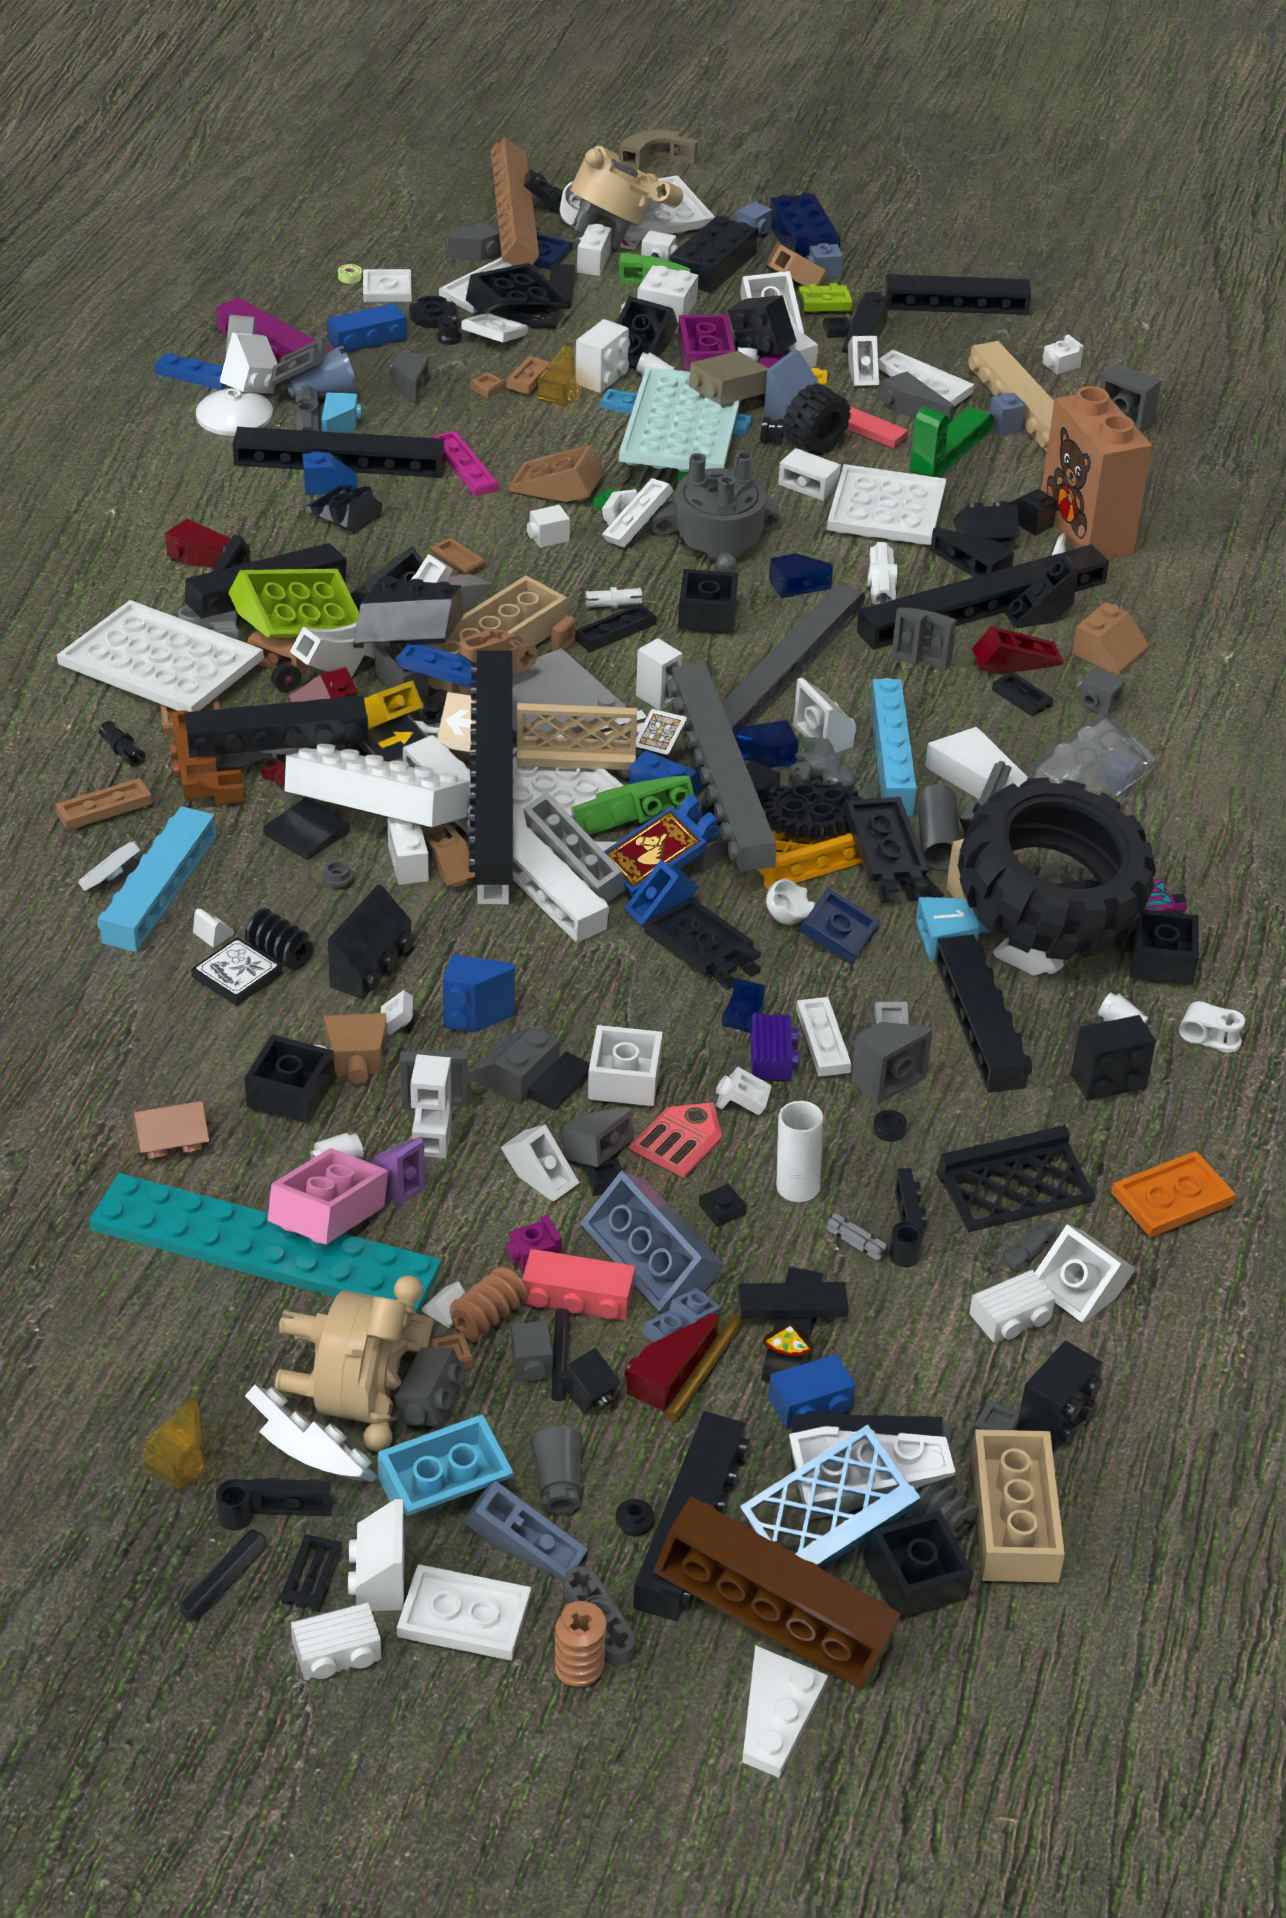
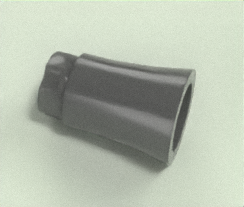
[531,1426,583,1516]

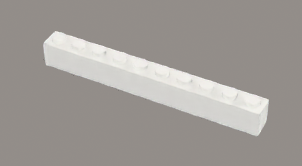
[403,735,609,943]

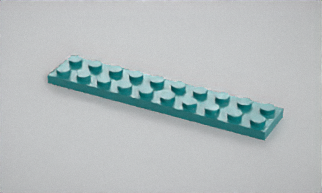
[88,1173,442,1314]

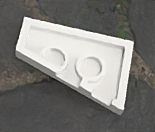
[742,1645,828,1778]

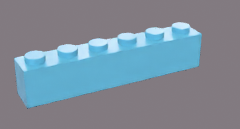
[870,678,916,816]
[98,806,216,952]

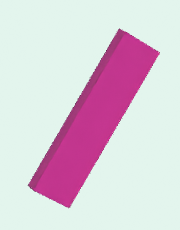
[432,431,499,497]

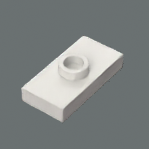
[78,842,140,891]

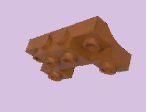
[169,710,245,805]

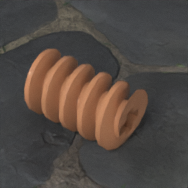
[450,1267,527,1342]
[555,1601,606,1687]

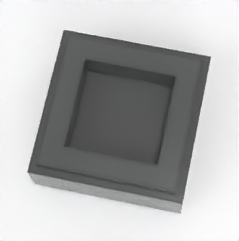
[973,1400,1019,1434]

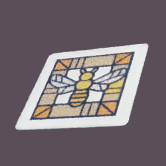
[636,709,687,755]

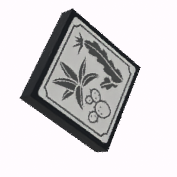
[191,937,283,1006]

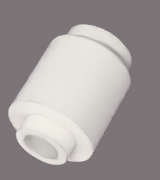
[311,1133,364,1160]

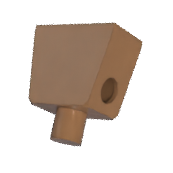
[324,1013,387,1084]

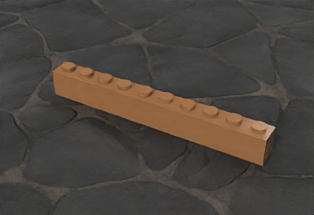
[491,137,539,266]

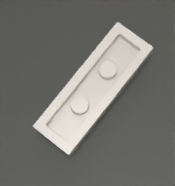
[602,478,673,547]
[796,997,851,1077]

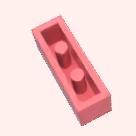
[522,1249,635,1321]

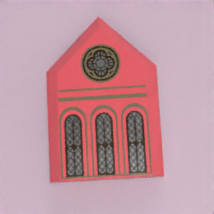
[629,1102,722,1178]

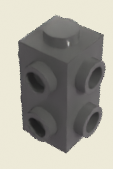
[395,1347,465,1426]

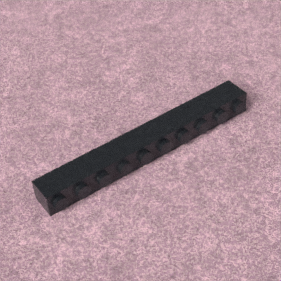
[857,544,1109,650]
[469,650,513,885]

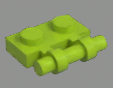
[798,283,852,313]

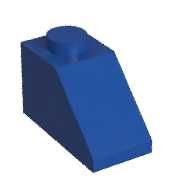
[302,451,358,495]
[624,860,699,927]

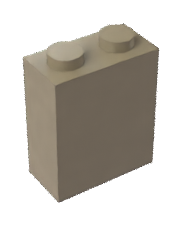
[689,351,768,405]

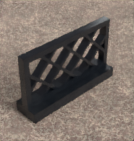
[936,1125,1095,1232]

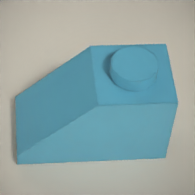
[322,393,362,433]

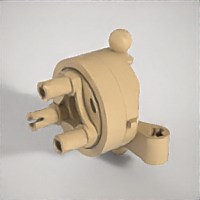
[275,1275,434,1452]

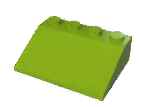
[228,569,359,638]

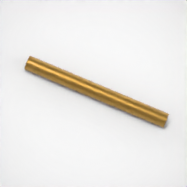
[664,1314,743,1422]

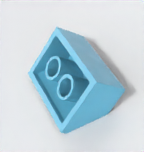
[378,1414,514,1516]

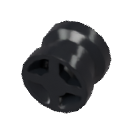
[437,315,462,345]
[760,416,785,444]

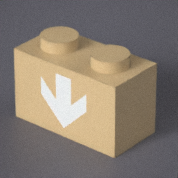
[437,692,477,762]

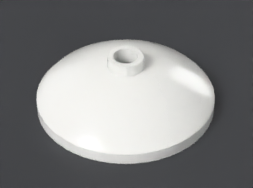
[196,388,273,436]

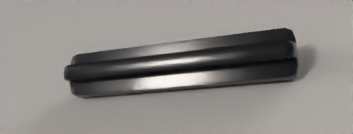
[180,1529,266,1621]

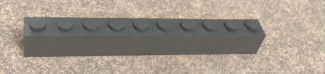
[668,663,776,872]

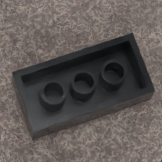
[671,216,758,293]

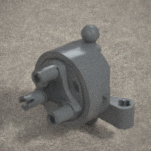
[650,451,781,572]

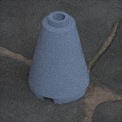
[286,346,360,400]

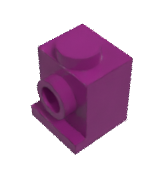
[505,1214,562,1274]

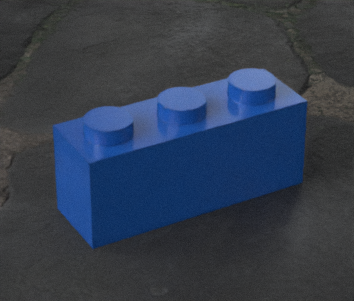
[327,303,407,353]

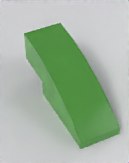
[619,253,691,285]

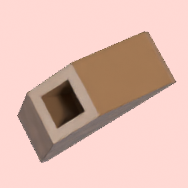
[766,242,828,286]

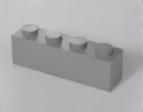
[523,791,625,903]

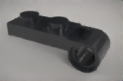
[889,1168,927,1268]
[216,1478,332,1531]

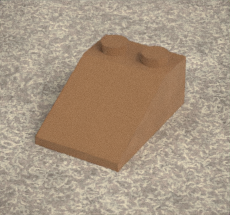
[508,444,604,502]

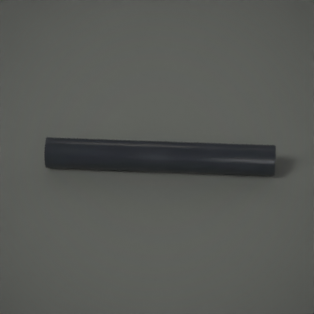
[551,1308,570,1401]

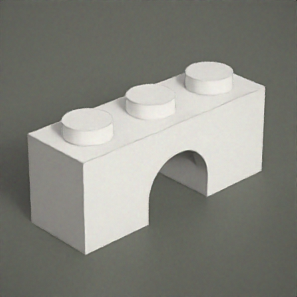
[411,1054,452,1158]

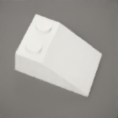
[740,271,804,334]

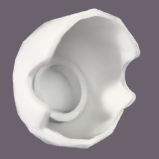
[766,879,815,926]

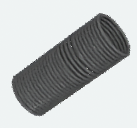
[918,784,960,870]

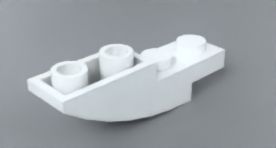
[245,1385,377,1482]

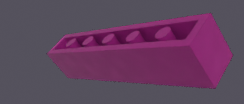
[216,297,333,364]

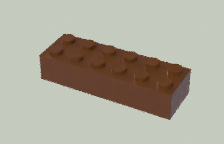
[653,1496,901,1690]

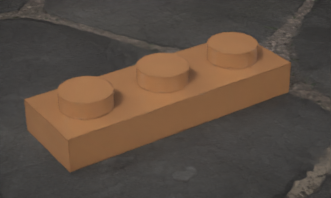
[55,778,152,831]

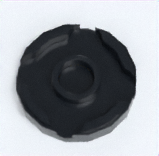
[409,295,458,328]

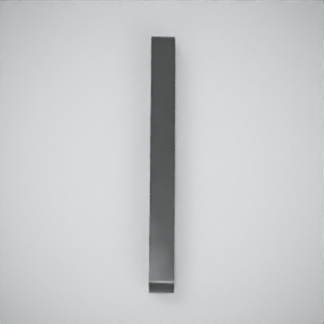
[722,583,865,741]

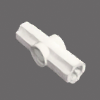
[868,542,897,605]

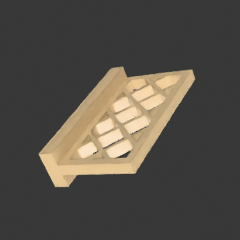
[517,703,637,770]

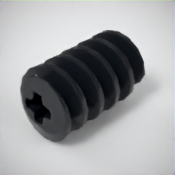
[245,907,314,970]

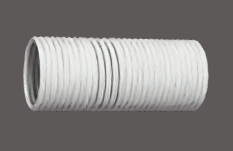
[776,1101,824,1202]

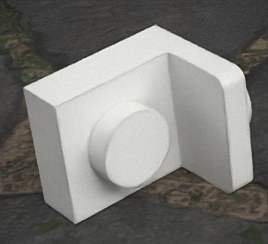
[716,1067,772,1115]

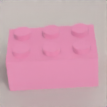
[268,1148,389,1244]

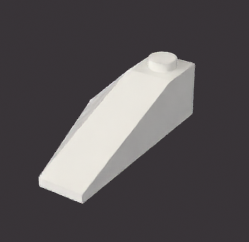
[789,1426,955,1520]

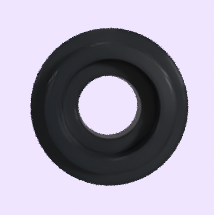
[616,1499,654,1536]

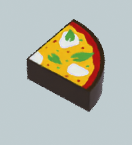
[762,1319,814,1357]

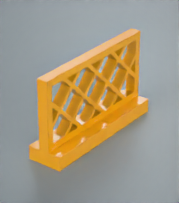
[757,828,862,889]

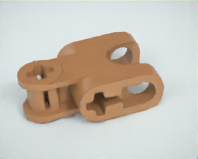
[458,629,538,696]

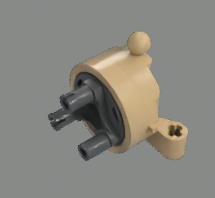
[569,146,683,249]

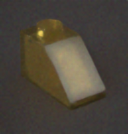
[142,1397,204,1490]

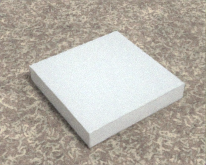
[363,269,412,302]
[461,313,528,342]

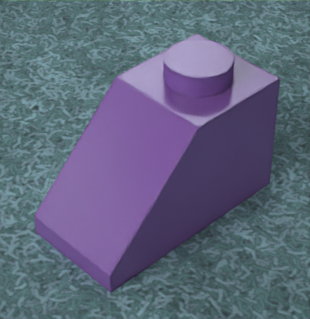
[371,1138,425,1206]

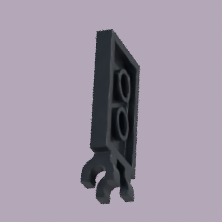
[842,797,929,904]
[644,897,761,990]

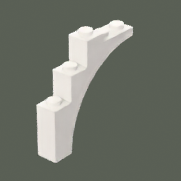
[290,554,453,678]

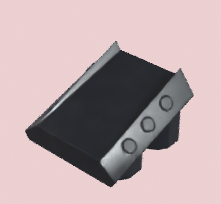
[305,485,383,534]

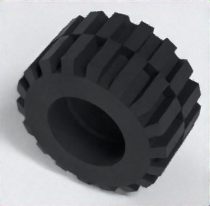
[783,383,851,455]

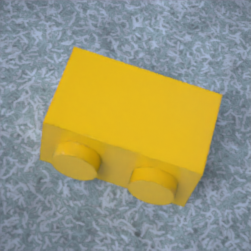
[364,680,423,729]

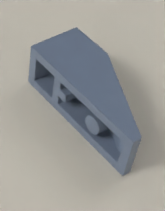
[462,1481,588,1580]

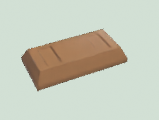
[430,538,486,575]

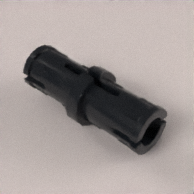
[421,689,448,725]
[99,721,146,767]

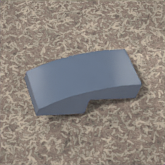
[642,1288,721,1342]

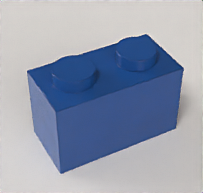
[768,1354,856,1430]

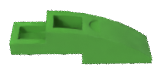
[571,776,694,835]

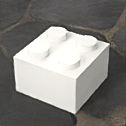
[637,266,698,322]
[575,319,630,393]
[588,1025,663,1106]

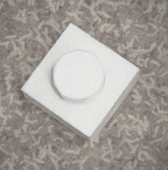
[381,990,413,1035]

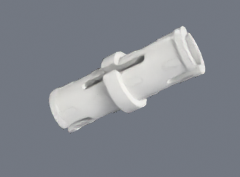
[585,587,642,609]

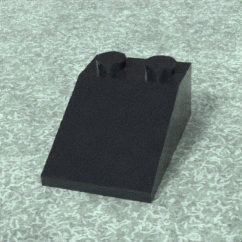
[616,296,678,369]

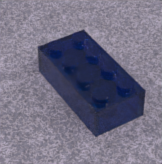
[769,193,841,258]

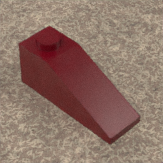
[165,518,251,568]
[972,626,1064,674]
[624,1313,719,1412]

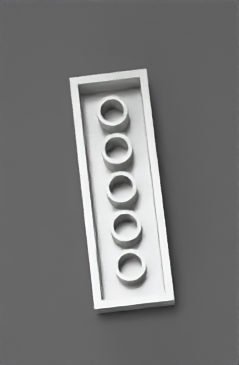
[284,744,469,827]

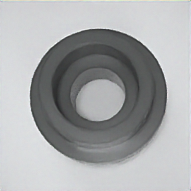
[322,860,353,888]

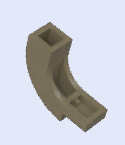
[619,130,698,170]

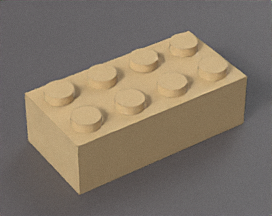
[970,1429,1065,1583]

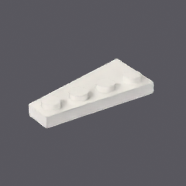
[878,349,974,406]

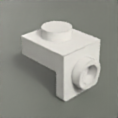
[602,489,638,526]

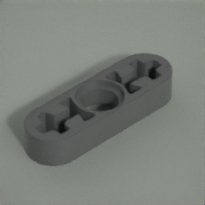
[563,1566,635,1666]

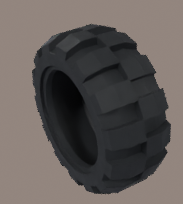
[957,777,1156,960]

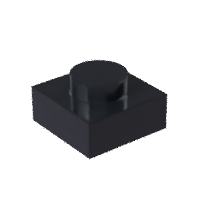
[699,1184,747,1227]

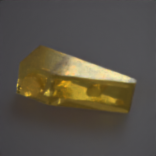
[538,342,578,407]

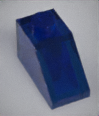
[769,553,833,599]
[732,720,799,768]

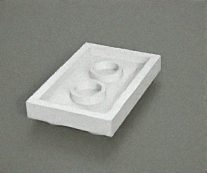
[397,1564,531,1661]

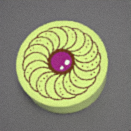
[338,264,362,284]

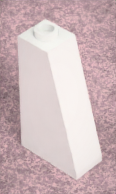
[925,727,1029,799]

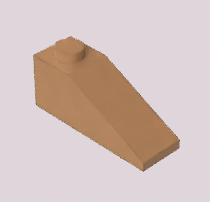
[422,822,475,887]

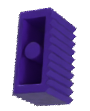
[751,1013,799,1080]

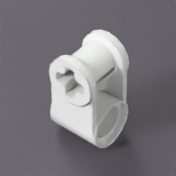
[1179,1001,1245,1053]

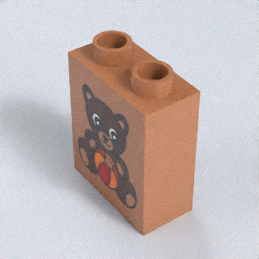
[1041,386,1153,559]

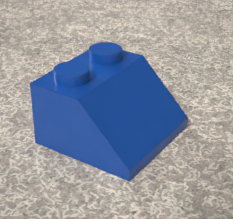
[629,750,707,797]
[443,954,516,1032]

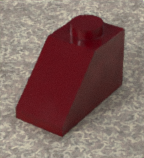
[288,667,358,702]

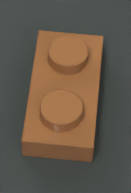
[506,356,551,394]

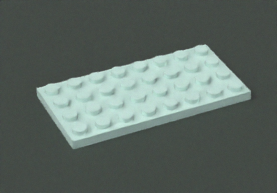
[619,367,741,472]

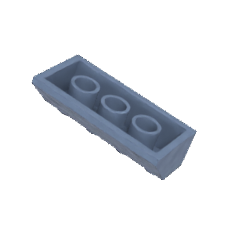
[580,1170,725,1313]

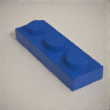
[154,353,226,390]
[397,644,477,688]

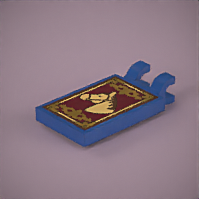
[604,794,721,897]

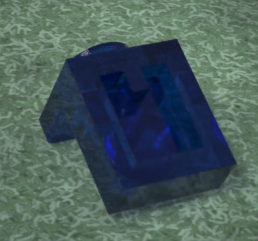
[722,978,766,1033]

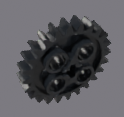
[765,779,862,841]

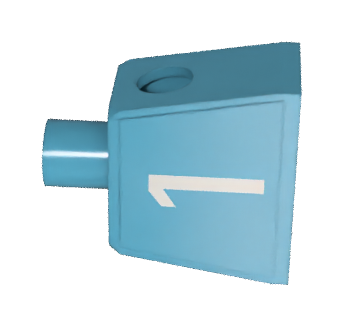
[916,897,991,960]

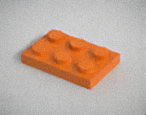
[1111,1151,1236,1238]

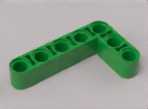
[910,406,994,478]

